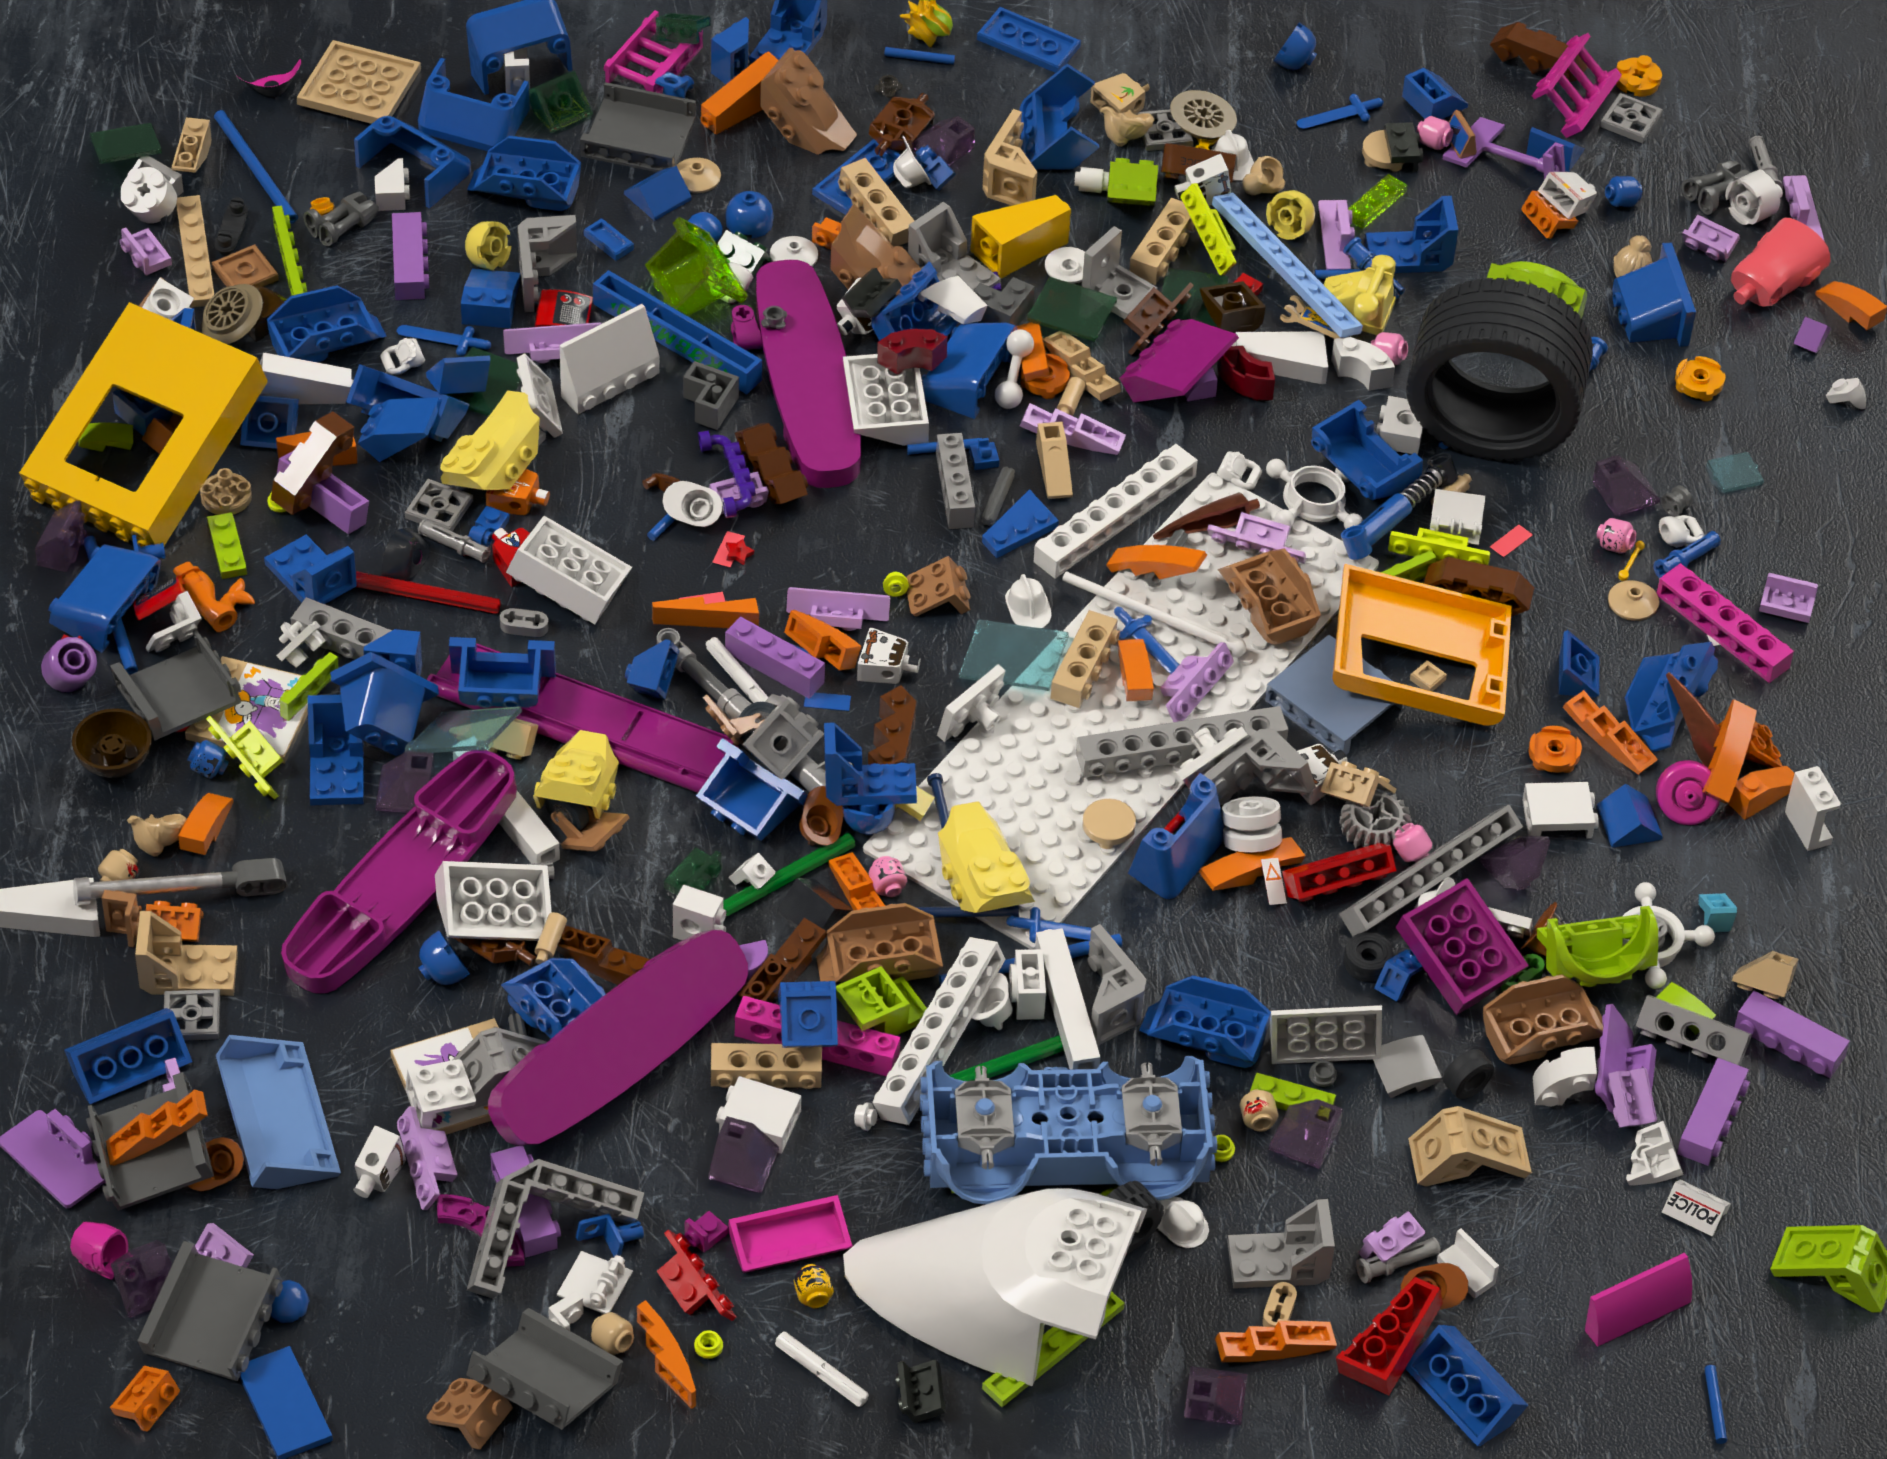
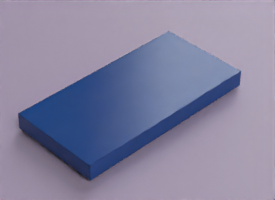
[977,7,1081,73]
[812,139,900,215]
[239,1346,333,1459]

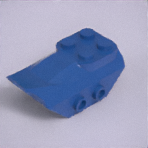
[467,136,581,211]
[871,261,959,341]
[267,285,387,363]
[1625,642,1718,752]
[501,958,606,1039]
[1139,975,1271,1068]

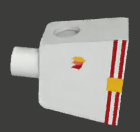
[1538,172,1597,219]

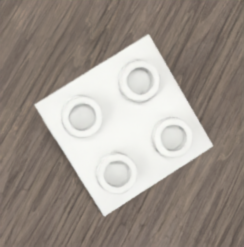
[1430,489,1485,545]
[557,1251,633,1314]

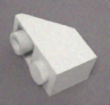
[375,158,410,211]

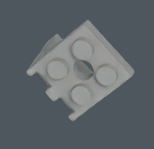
[1081,226,1158,319]
[742,694,824,780]

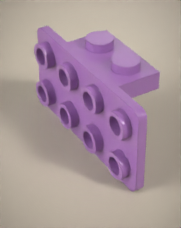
[1594,1004,1656,1115]
[0,1109,106,1208]

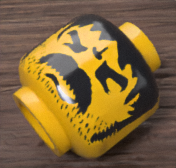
[794,1264,834,1308]

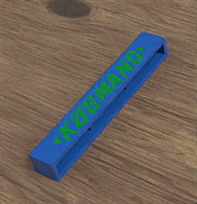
[593,270,762,394]

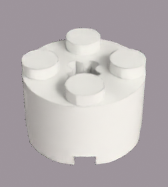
[121,167,177,223]
[1725,169,1783,225]

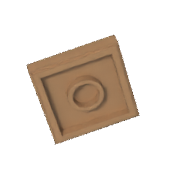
[212,244,279,287]

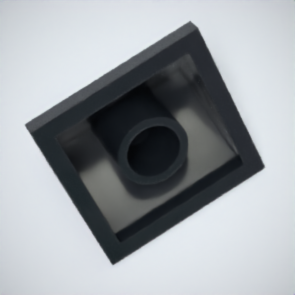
[777,878,853,933]

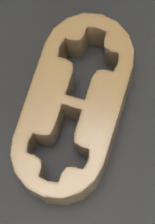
[1262,1282,1297,1327]

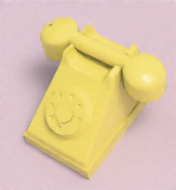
[1323,255,1396,335]

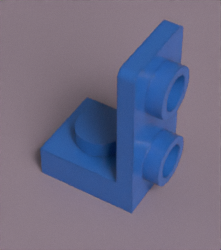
[1374,950,1424,1001]

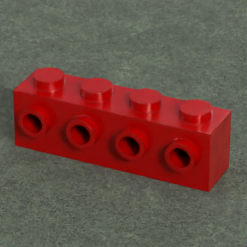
[1282,843,1396,902]

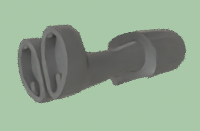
[1681,161,1751,215]
[303,191,379,246]

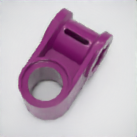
[731,305,762,351]

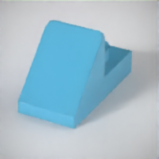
[1699,893,1737,932]

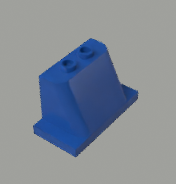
[1612,243,1696,347]
[449,637,556,709]
[330,652,439,756]
[696,738,807,841]

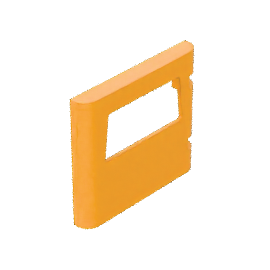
[1332,564,1512,726]

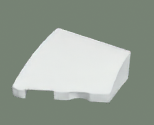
[917,276,988,324]
[1626,1121,1683,1185]

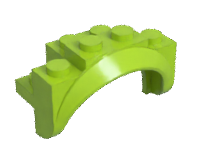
[1487,261,1587,318]
[1537,906,1659,987]

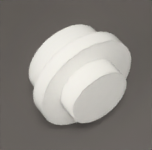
[854,1103,877,1131]

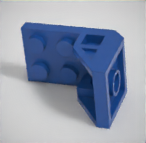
[749,0,827,64]
[1365,196,1458,273]
[264,534,357,604]
[308,695,364,805]
[824,723,917,806]
[778,981,838,1048]

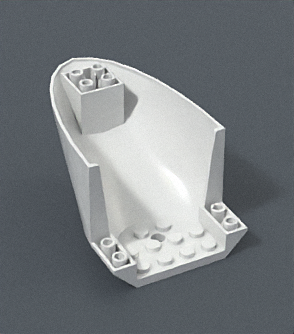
[843,1189,1147,1386]

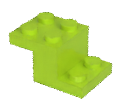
[1107,158,1158,206]
[836,966,927,1036]

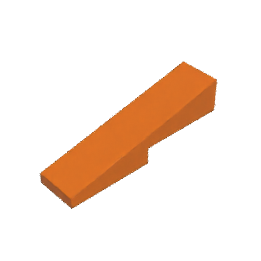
[652,596,759,628]
[828,852,885,910]

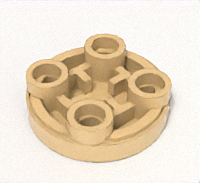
[1362,130,1405,171]
[200,468,252,515]
[1082,799,1136,849]

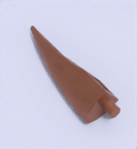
[1153,492,1260,540]
[1666,672,1720,767]

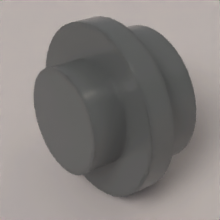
[1309,1060,1337,1087]

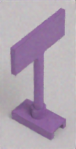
[1442,117,1565,180]

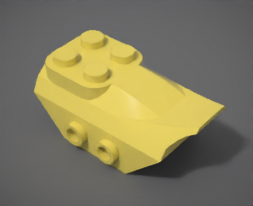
[440,390,540,490]
[533,730,619,819]
[938,801,1035,913]

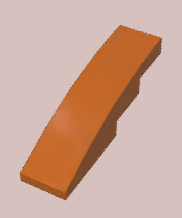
[1017,320,1050,381]
[1106,545,1207,579]
[1563,690,1658,775]
[1702,699,1757,803]
[1199,837,1306,891]
[106,1089,208,1166]
[637,1300,696,1409]
[1215,1320,1337,1362]

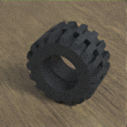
[1106,1181,1164,1254]

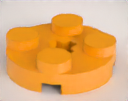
[1616,55,1662,97]
[1675,356,1725,402]

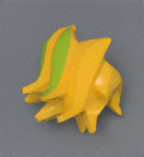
[900,0,953,47]

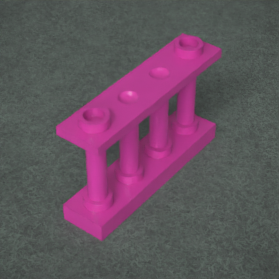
[604,10,703,94]
[1532,33,1622,138]

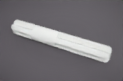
[706,637,769,703]
[775,1332,869,1407]

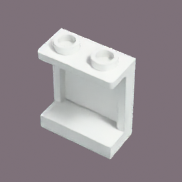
[504,47,530,100]
[1785,766,1841,851]
[1522,782,1598,841]
[716,1076,801,1154]

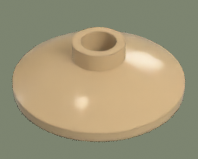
[677,158,721,193]
[1608,580,1659,621]

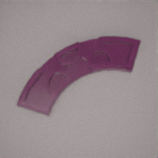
[437,1194,525,1267]

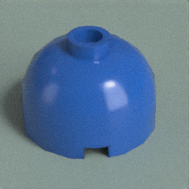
[1273,22,1317,70]
[726,191,774,238]
[842,804,895,835]
[418,931,470,985]

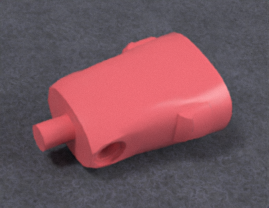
[1731,218,1831,307]

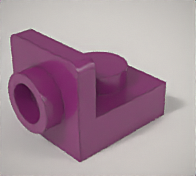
[684,1211,729,1253]

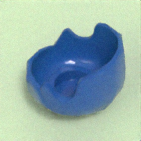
[684,212,723,247]
[271,1280,310,1323]

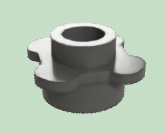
[761,306,787,329]

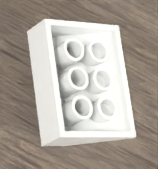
[560,304,660,414]
[843,354,929,446]
[506,516,632,624]
[435,861,552,941]
[1270,1006,1382,1064]

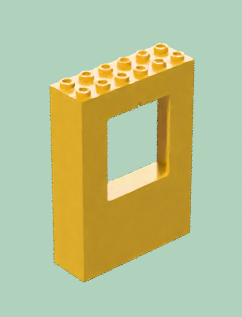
[19,302,268,546]

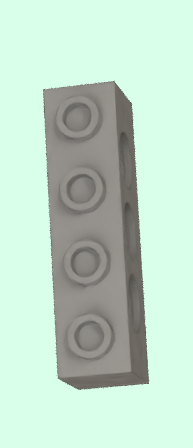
[936,433,975,529]
[291,597,392,660]
[1636,995,1752,1065]

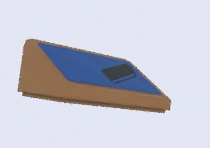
[1449,110,1477,159]

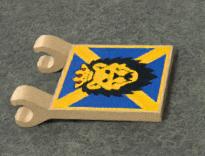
[1280,295,1344,339]

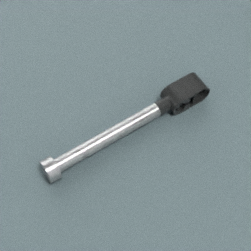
[73,858,287,905]

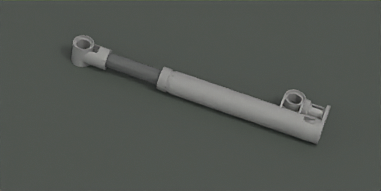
[657,628,852,817]

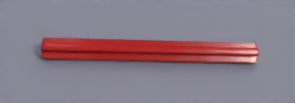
[356,571,501,614]

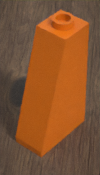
[700,51,779,135]

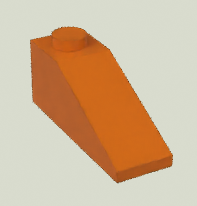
[1728,766,1794,820]

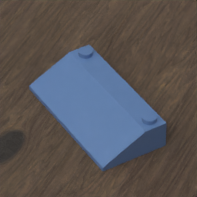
[216,1035,341,1189]

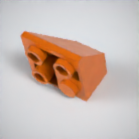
[1718,720,1782,768]

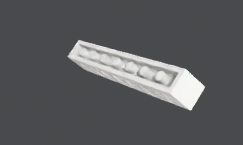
[1034,444,1198,579]
[873,937,1006,1125]

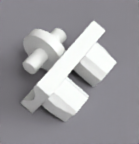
[276,621,325,668]

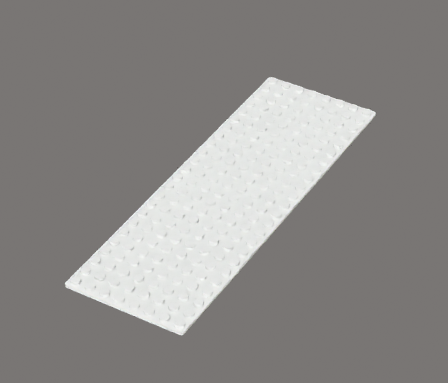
[863,473,1379,950]

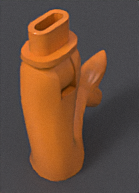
[173,562,255,632]

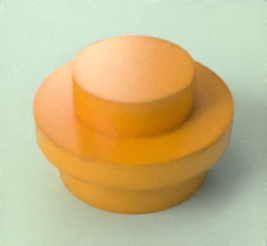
[310,197,334,216]

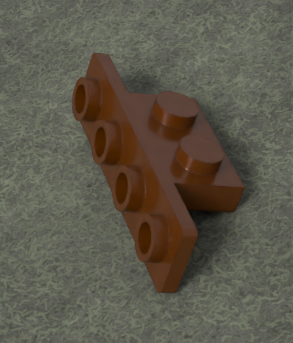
[1123,282,1194,355]

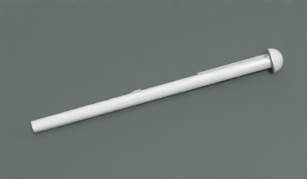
[1062,572,1246,657]

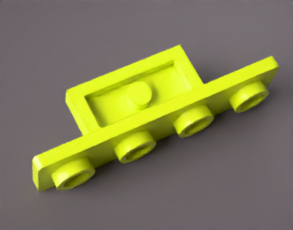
[1181,183,1236,275]
[1388,528,1490,565]
[206,716,284,799]

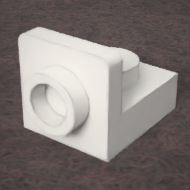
[729,853,775,889]
[548,1291,583,1331]

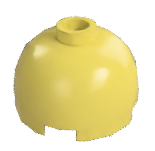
[1266,190,1315,240]
[465,221,511,270]

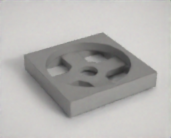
[1600,93,1663,144]
[1138,109,1193,151]
[405,479,473,531]
[164,989,220,1040]

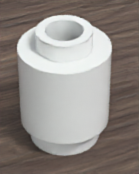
[1074,167,1109,193]

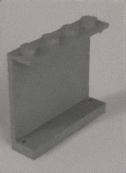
[580,82,696,172]
[110,629,241,741]
[86,1072,214,1211]
[138,1241,283,1381]
[467,1308,623,1429]

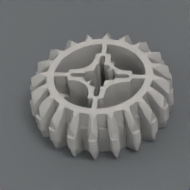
[1339,790,1411,850]

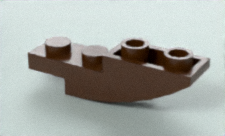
[739,918,827,1003]
[556,926,650,985]

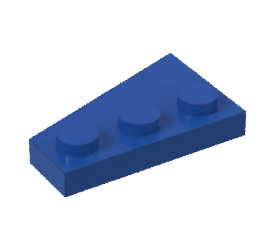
[982,489,1059,558]

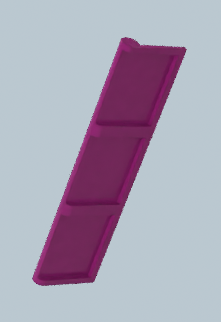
[427,643,740,793]

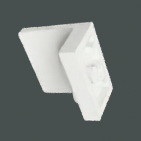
[146,591,201,652]
[405,1059,476,1129]

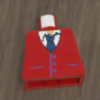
[492,528,530,587]

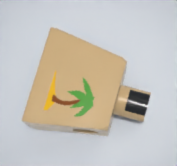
[1090,73,1150,115]

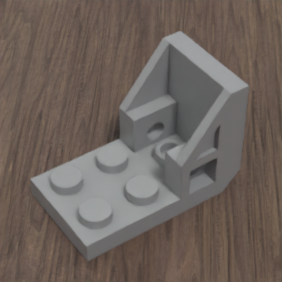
[908,202,1001,291]
[518,215,577,312]
[1204,729,1316,805]
[1088,924,1147,1046]
[453,1027,547,1110]
[1227,1199,1335,1288]

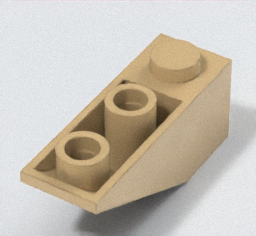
[171,117,212,173]
[1036,422,1073,499]
[450,718,539,760]

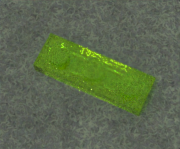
[1348,174,1407,229]

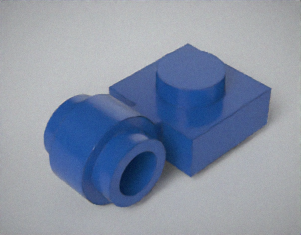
[915,145,956,190]
[468,506,509,547]

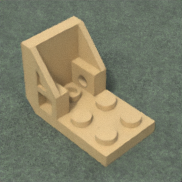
[982,109,1037,206]
[135,911,238,996]
[1408,1106,1532,1186]

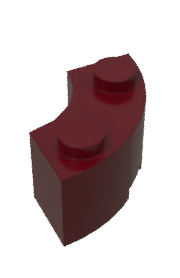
[877,329,947,374]
[1217,345,1275,401]

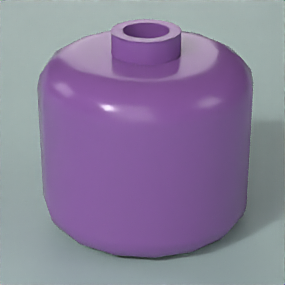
[41,637,97,692]

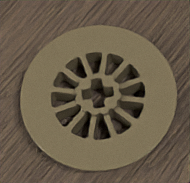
[1170,90,1237,139]
[201,284,263,344]

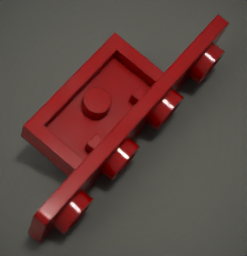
[657,1229,736,1321]

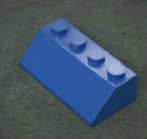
[64,1008,192,1104]
[1405,1325,1528,1446]

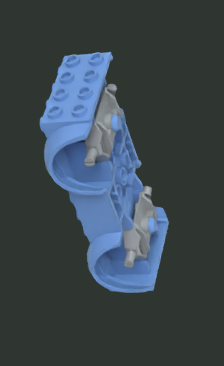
[920,1056,1217,1204]

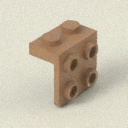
[906,556,970,616]
[427,1378,513,1449]

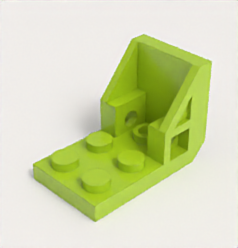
[1770,1225,1887,1312]

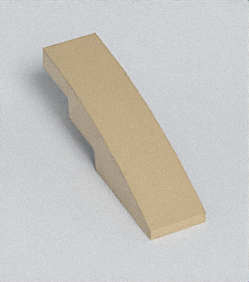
[1043,330,1121,401]

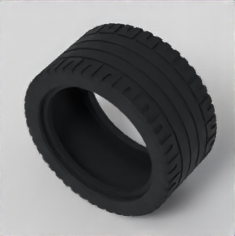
[1406,278,1593,461]

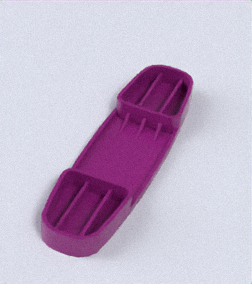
[756,260,861,488]
[281,750,517,993]
[488,930,748,1146]

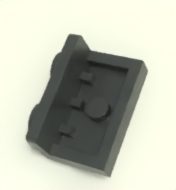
[1384,122,1423,172]
[842,268,902,318]
[896,1359,946,1423]

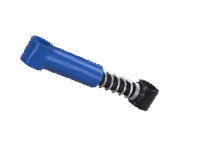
[1341,453,1458,560]

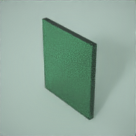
[89,123,162,164]
[1162,268,1229,328]
[1027,277,1117,342]
[444,347,522,417]

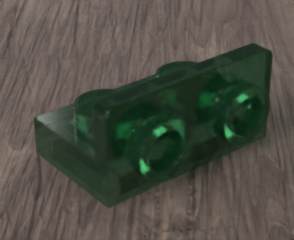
[656,13,711,44]
[664,847,723,896]

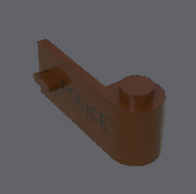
[1161,143,1236,183]

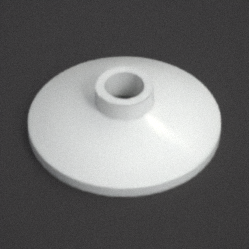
[770,236,818,267]
[1045,247,1085,284]

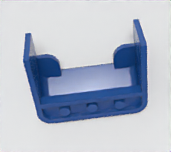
[466,0,573,95]
[418,58,530,151]
[1019,64,1099,170]
[354,116,471,209]
[346,364,469,442]

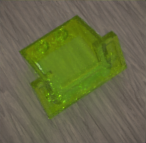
[645,217,749,316]

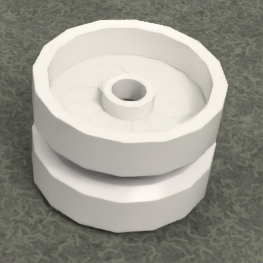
[1222,796,1282,852]

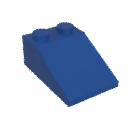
[461,268,521,328]
[358,397,442,462]

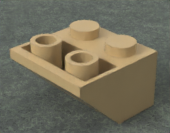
[1732,951,1799,999]

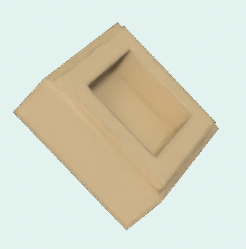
[1410,660,1447,691]

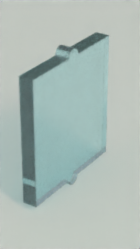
[1707,452,1764,493]

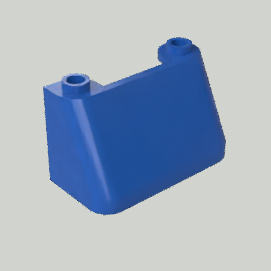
[921,322,1017,419]
[1311,400,1423,500]
[48,544,161,653]
[1128,773,1225,899]

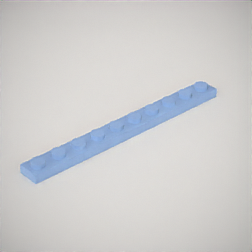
[1212,193,1363,338]

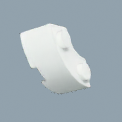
[1332,337,1395,391]
[1533,1047,1597,1106]

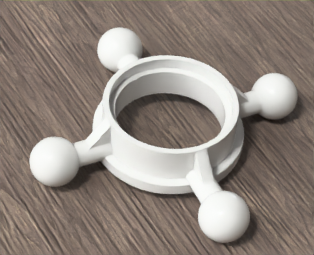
[1266,459,1363,529]
[1622,882,1715,989]

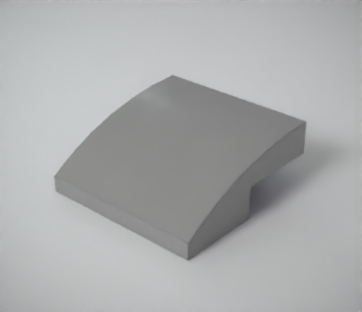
[1373,1035,1443,1098]

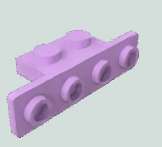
[1783,175,1825,242]
[1318,200,1355,270]
[503,323,601,363]
[1207,512,1307,564]
[787,587,890,631]
[1160,642,1234,722]
[397,1106,457,1210]

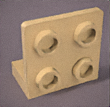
[1320,761,1396,807]

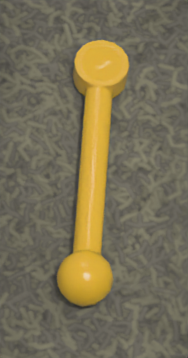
[1618,541,1645,581]

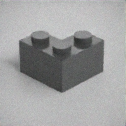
[974,277,1035,326]
[683,361,739,430]

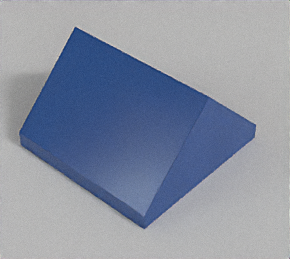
[1526,127,1585,172]
[624,166,692,221]
[426,356,490,394]
[1559,630,1600,698]
[1596,784,1663,848]

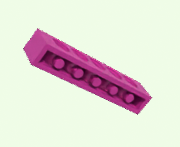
[1657,563,1794,683]
[735,996,901,1076]

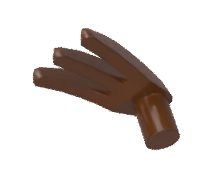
[642,473,680,492]

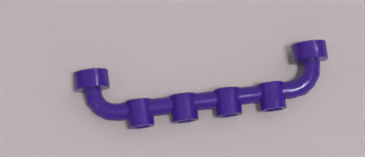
[698,431,756,518]

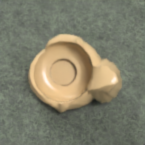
[1100,107,1154,146]
[1242,156,1285,196]
[1614,235,1652,278]
[127,814,187,856]

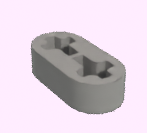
[500,608,548,637]

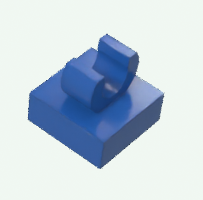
[969,438,999,470]

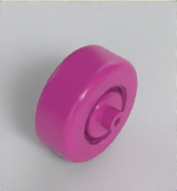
[1656,760,1720,825]

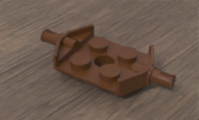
[869,93,935,156]
[437,906,537,967]

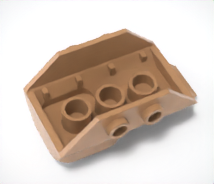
[761,48,857,155]
[831,204,921,296]
[1217,548,1321,644]
[816,903,943,982]
[1483,974,1604,1064]

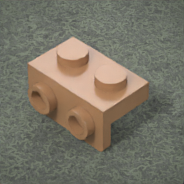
[102,890,142,947]

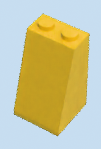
[970,195,1071,278]

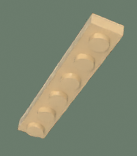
[176,195,214,308]

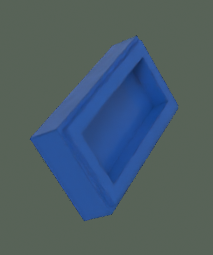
[584,218,634,261]

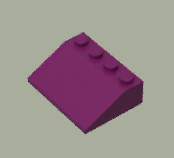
[1119,319,1239,402]
[1396,878,1529,1015]

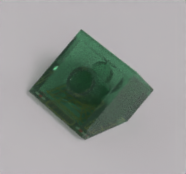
[529,70,593,133]

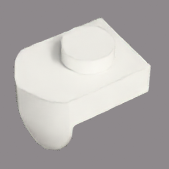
[1826,378,1866,409]

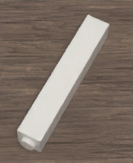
[453,739,560,864]
[1035,928,1100,1070]

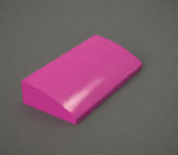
[728,1195,852,1273]
[1585,1253,1692,1347]

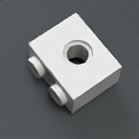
[142,278,194,320]
[1376,396,1423,455]
[673,885,726,941]
[1009,949,1046,1020]

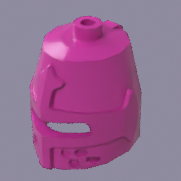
[70,1222,128,1280]

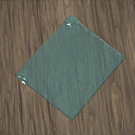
[959,619,1069,691]
[405,707,522,755]

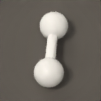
[995,329,1034,409]

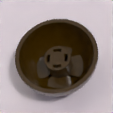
[72,708,151,778]

